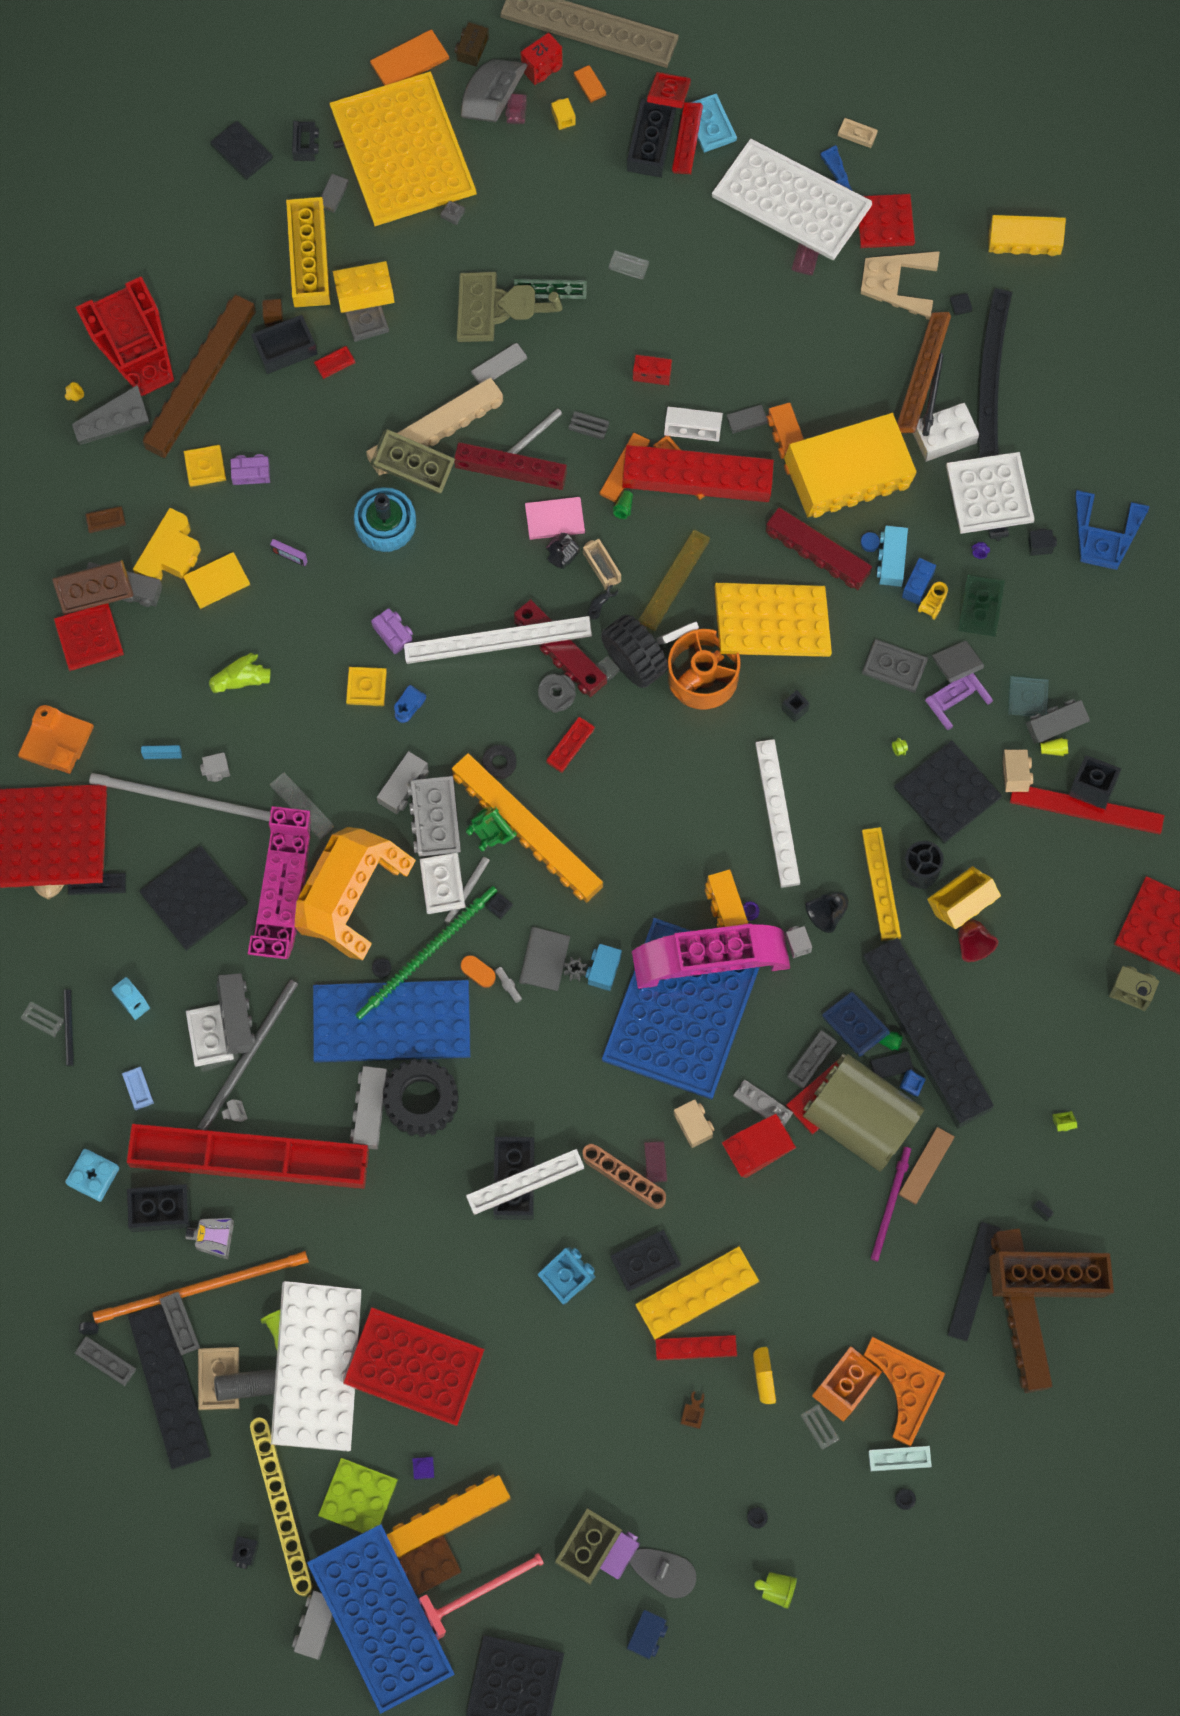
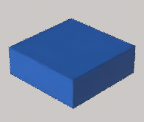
[899,1070,925,1096]

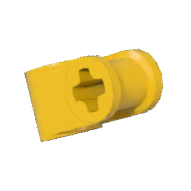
[918,582,948,620]

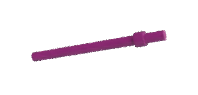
[871,1147,912,1262]

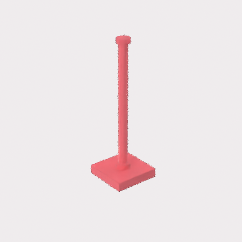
[419,1553,544,1640]

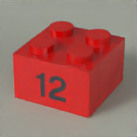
[521,32,562,85]

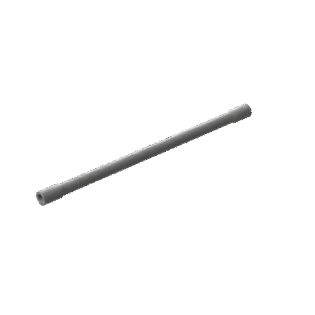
[89,773,271,821]

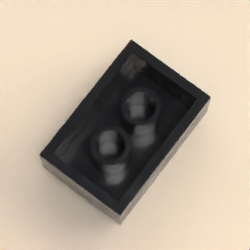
[127,1184,191,1232]

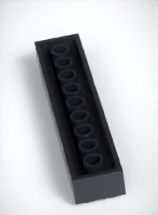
[862,937,994,1129]

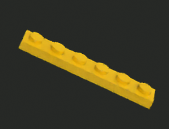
[862,827,901,941]

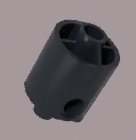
[902,841,944,889]

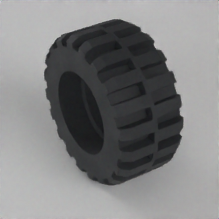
[601,614,668,688]
[383,1058,459,1137]

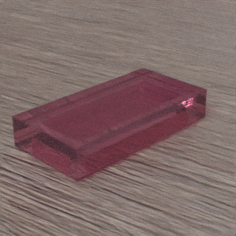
[644,1142,667,1183]

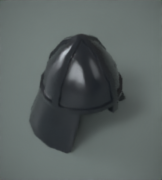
[805,892,849,933]

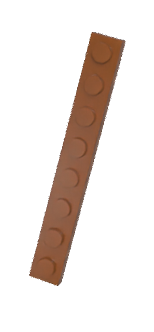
[897,312,951,433]

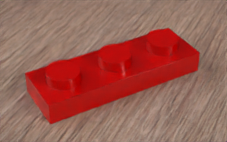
[546,717,595,773]

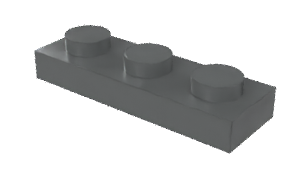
[787,1030,837,1089]
[159,1292,200,1355]
[75,1336,137,1386]

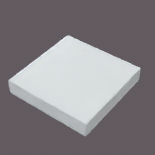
[656,622,699,645]

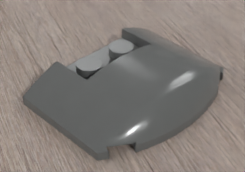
[461,59,528,122]

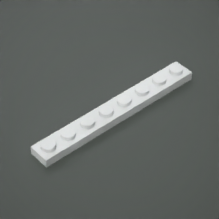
[755,740,800,888]

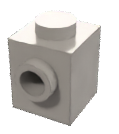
[200,753,230,782]
[785,926,812,958]

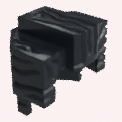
[546,532,580,569]

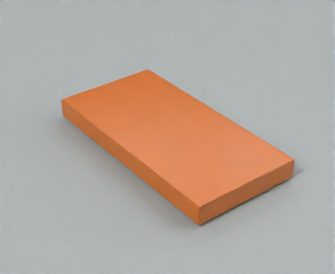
[370,29,449,86]

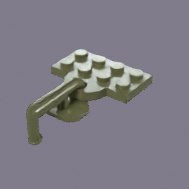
[457,272,562,342]

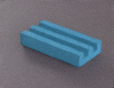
[141,745,182,759]

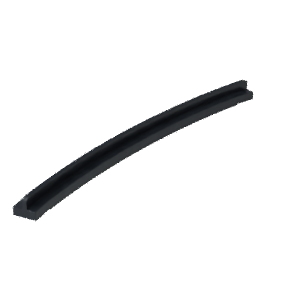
[979,288,1013,541]

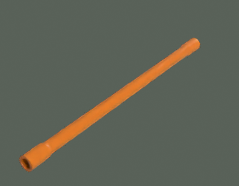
[93,1251,309,1323]

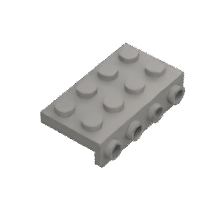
[407,776,461,857]

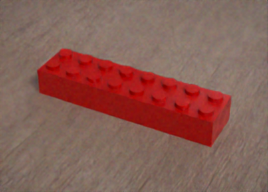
[622,445,774,503]

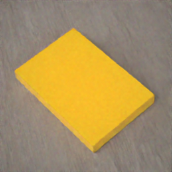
[183,552,250,609]

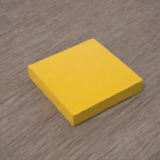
[184,445,226,487]
[346,667,387,706]

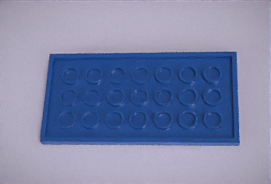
[313,980,470,1062]
[307,1524,455,1714]

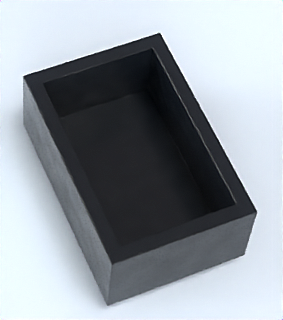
[251,315,318,374]

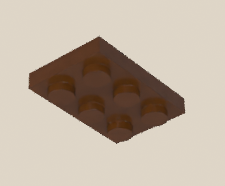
[398,1535,462,1596]

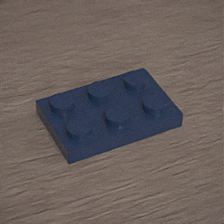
[822,992,890,1057]

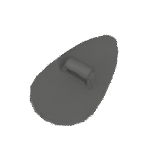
[630,1549,697,1599]

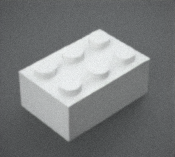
[913,403,979,462]

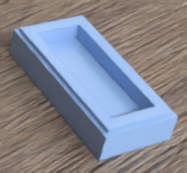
[122,1067,154,1110]

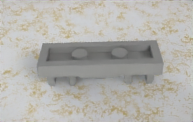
[733,1080,793,1126]

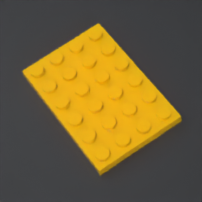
[714,583,832,657]

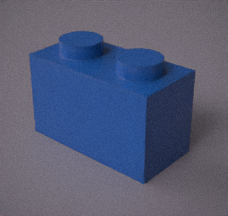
[902,558,936,605]

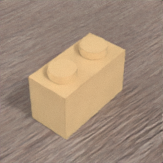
[1003,750,1033,792]
[674,1100,715,1148]

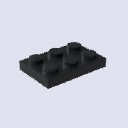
[210,121,273,180]
[610,1230,681,1293]

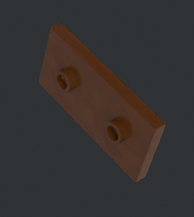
[52,560,134,614]

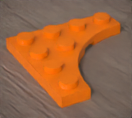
[863,1337,945,1447]

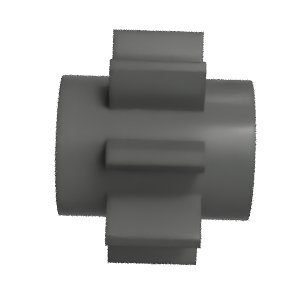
[564,957,587,982]

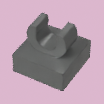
[441,201,465,225]

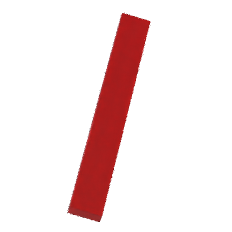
[1010,787,1164,835]

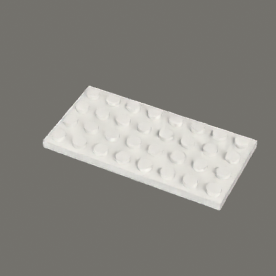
[712,139,872,261]
[270,1281,361,1451]

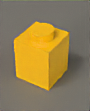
[551,98,576,130]

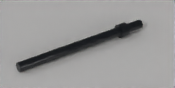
[922,353,944,436]

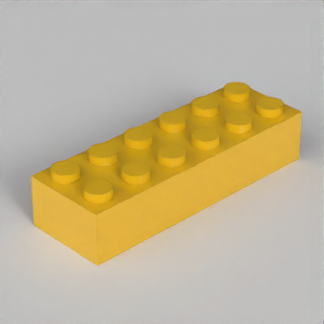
[286,197,331,307]

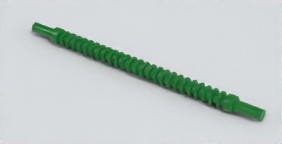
[355,886,497,1020]

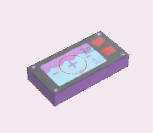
[270,539,308,567]

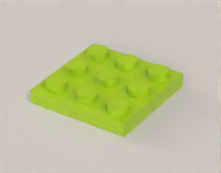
[318,1458,398,1533]

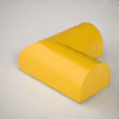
[753,1347,776,1404]

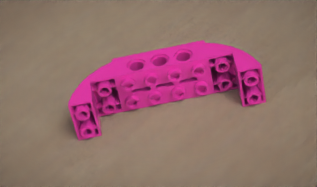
[248,806,310,959]
[632,924,790,989]

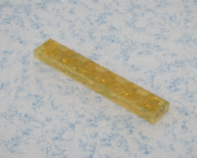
[639,530,710,631]

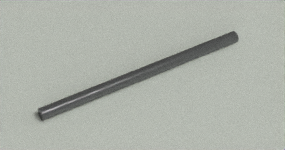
[197,979,298,1131]

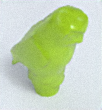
[209,653,270,693]

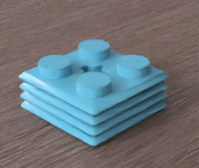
[65,1149,119,1202]

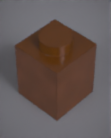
[263,299,283,327]

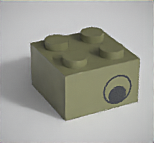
[1109,966,1159,1011]

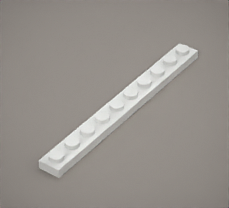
[404,616,592,664]

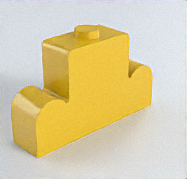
[133,508,201,581]

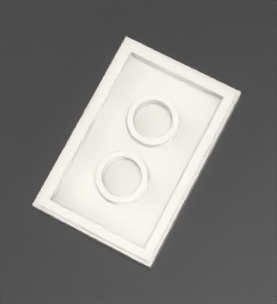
[420,852,466,914]
[186,1004,234,1067]

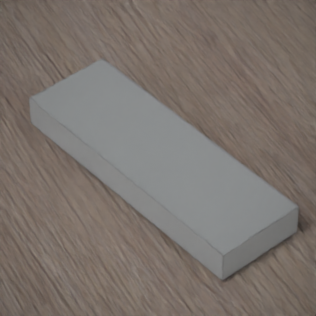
[471,343,527,384]

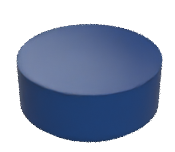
[861,532,880,552]

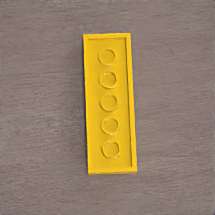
[635,1247,759,1340]

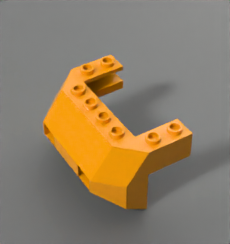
[294,827,416,960]

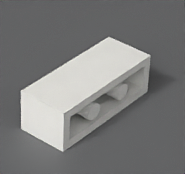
[664,407,723,442]

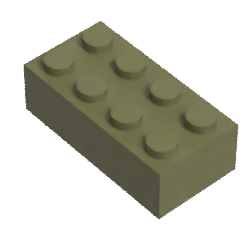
[370,429,455,494]

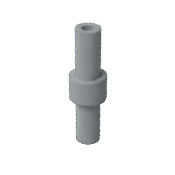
[495,967,522,1003]

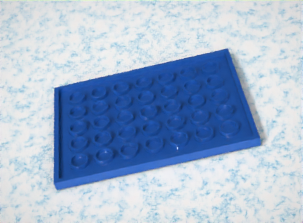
[602,918,760,1100]

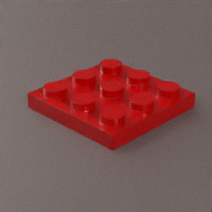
[858,194,915,248]
[54,603,124,671]

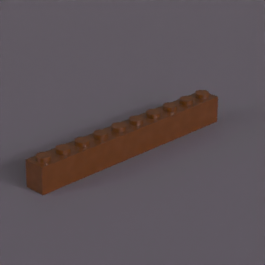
[143,295,256,459]

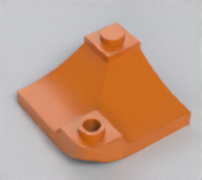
[18,705,94,774]

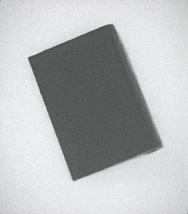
[519,927,570,991]

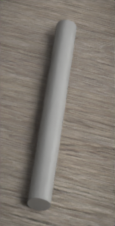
[508,408,562,454]
[444,857,490,925]

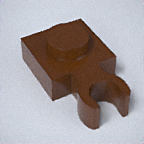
[681,1391,705,1429]

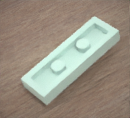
[868,1446,932,1472]

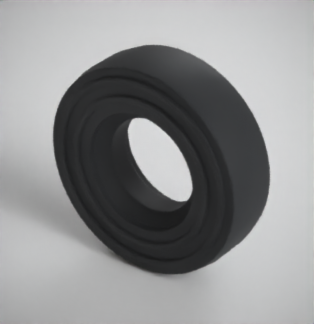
[482,745,517,779]

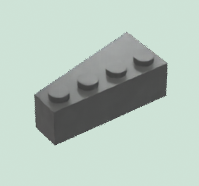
[72,385,150,445]

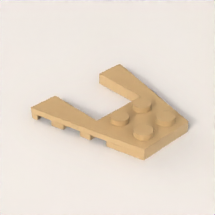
[860,252,939,320]

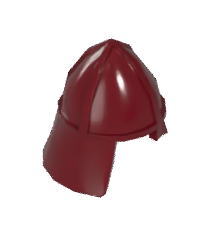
[958,919,999,962]

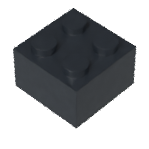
[1069,755,1121,809]

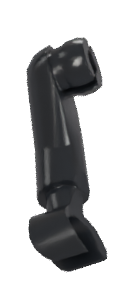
[588,585,618,620]

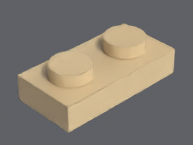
[838,118,878,148]

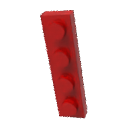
[672,102,703,174]
[655,1335,737,1360]

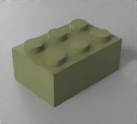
[555,1508,622,1585]

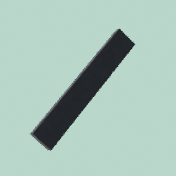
[948,1222,1000,1342]

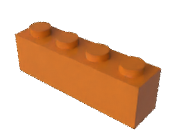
[766,402,804,479]

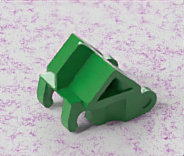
[465,807,517,852]

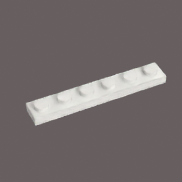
[466,1149,584,1215]

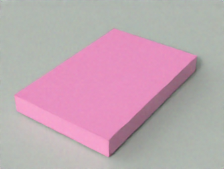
[525,497,585,540]

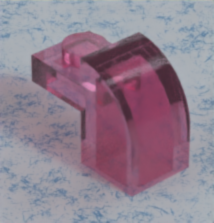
[505,94,527,124]

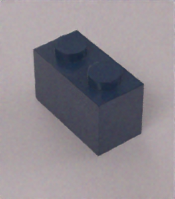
[627,1610,668,1660]

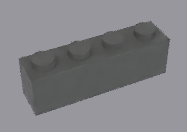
[86,562,163,607]
[216,973,255,1054]

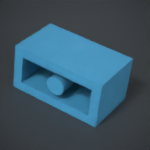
[585,944,622,991]

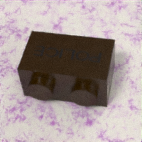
[455,22,489,67]

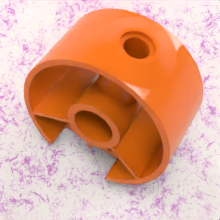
[667,629,740,710]

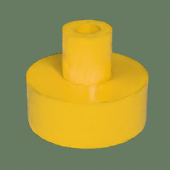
[65,382,84,402]

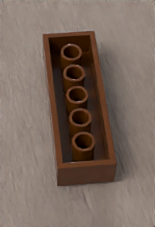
[989,1252,1114,1298]

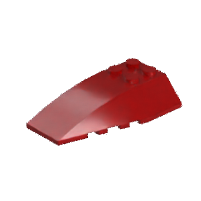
[75,277,174,397]

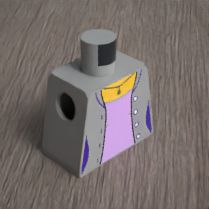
[186,1218,234,1259]

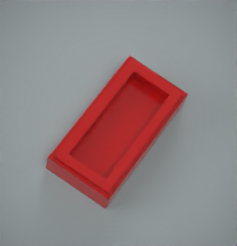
[314,346,355,379]

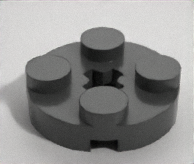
[538,674,576,713]

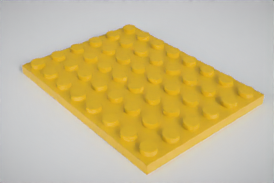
[330,71,477,226]

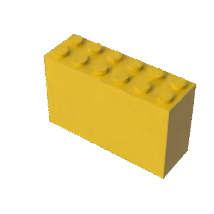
[784,413,917,518]

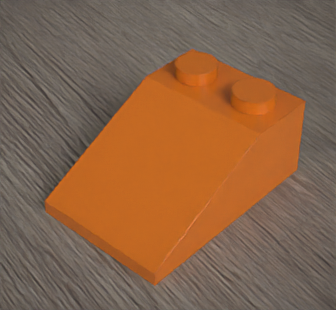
[812,1347,882,1422]

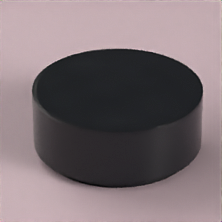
[372,958,392,979]
[78,1322,99,1335]
[895,1489,916,1510]
[747,1507,768,1529]

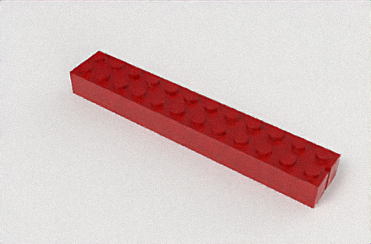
[127,1124,369,1189]

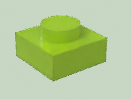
[1053,1111,1077,1131]

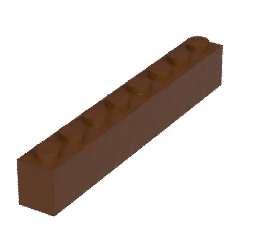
[991,1228,1053,1393]

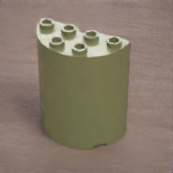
[803,1053,925,1172]

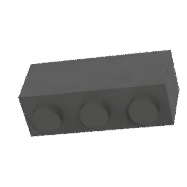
[1026,699,1090,744]

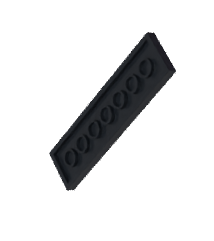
[128,1304,211,1470]

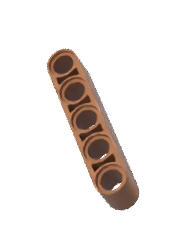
[583,1144,666,1209]

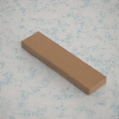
[899,1127,954,1205]

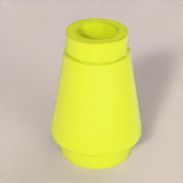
[1041,737,1068,756]

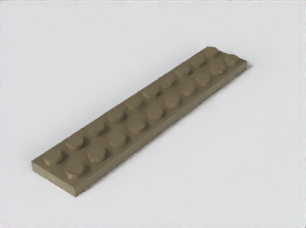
[501,0,679,68]

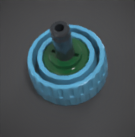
[354,487,416,552]

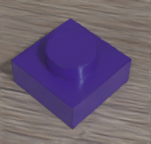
[413,1457,435,1480]

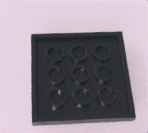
[894,740,1002,844]
[139,845,248,951]
[466,1635,565,1716]

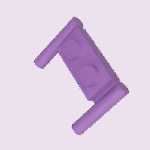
[925,673,993,730]

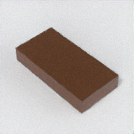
[85,506,126,533]

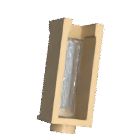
[583,539,621,590]

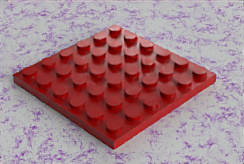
[0,784,107,888]

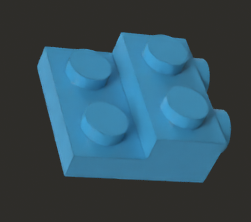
[537,1247,596,1305]

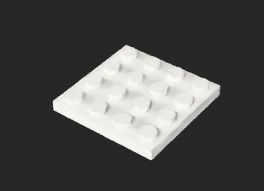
[946,452,1034,534]

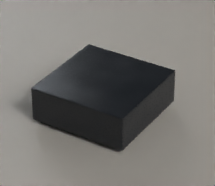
[950,293,973,316]
[486,892,513,920]
[1032,1200,1054,1222]

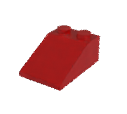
[722,1114,796,1178]

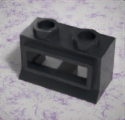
[292,120,319,161]

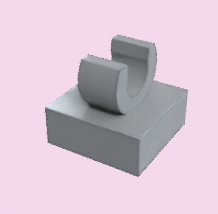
[222,1099,248,1122]

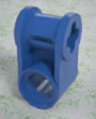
[394,685,426,723]

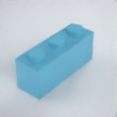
[877,526,908,587]

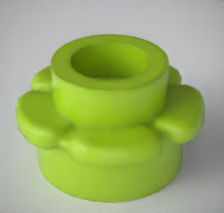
[892,738,908,756]

